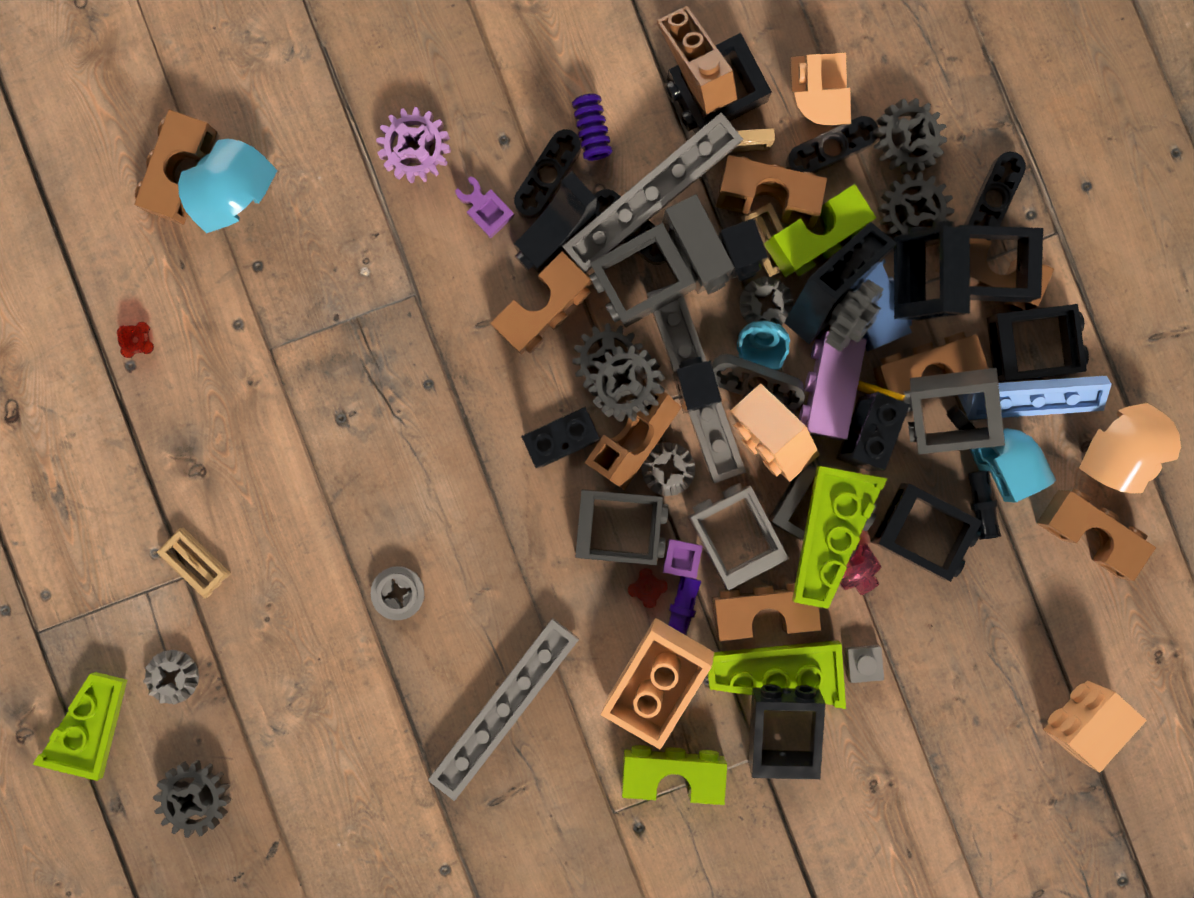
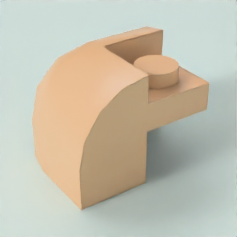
[791,52,851,125]
[1079,403,1181,493]

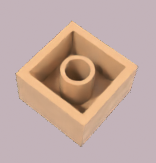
[730,383,820,482]
[1043,680,1147,773]

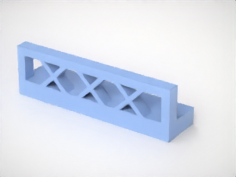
[958,376,1111,420]

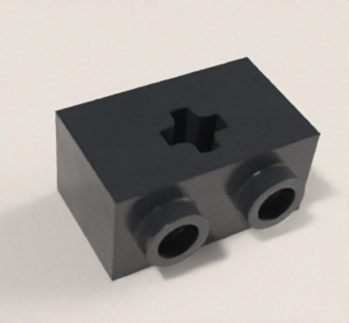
[718,218,768,282]
[673,357,722,414]

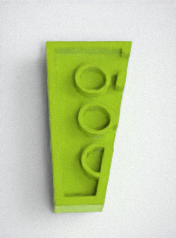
[792,466,887,609]
[707,640,846,709]

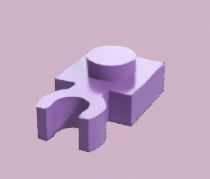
[455,176,515,239]

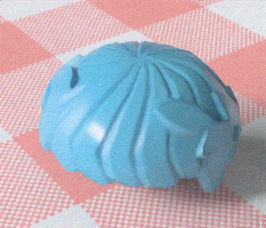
[737,320,790,370]

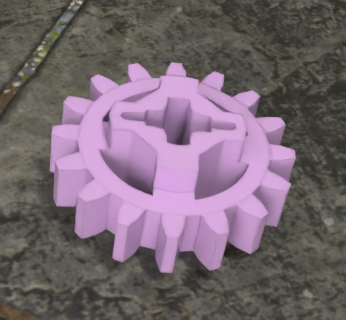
[376,107,451,183]

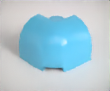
[178,139,278,233]
[969,428,1056,503]

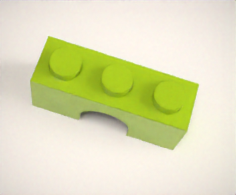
[764,184,876,277]
[621,745,727,805]

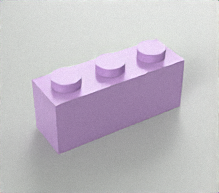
[799,332,867,440]

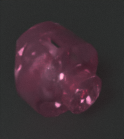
[839,544,882,595]

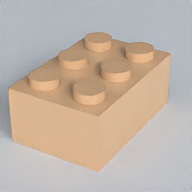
[601,618,714,750]

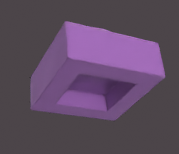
[662,539,703,579]

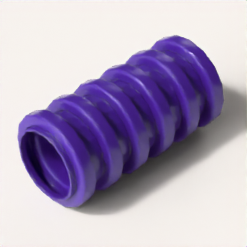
[572,94,613,161]

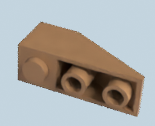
[657,6,737,114]

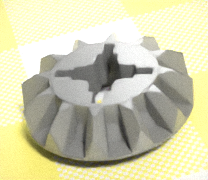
[739,276,794,325]
[642,442,695,496]
[371,566,425,620]
[143,650,199,705]

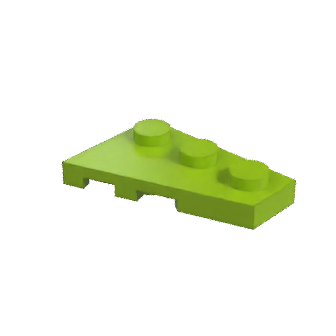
[32,672,127,781]

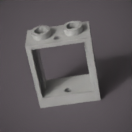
[688,483,789,590]

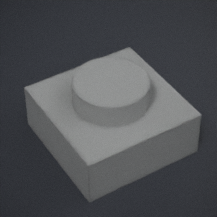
[845,645,884,683]

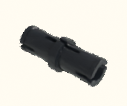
[967,471,1001,540]

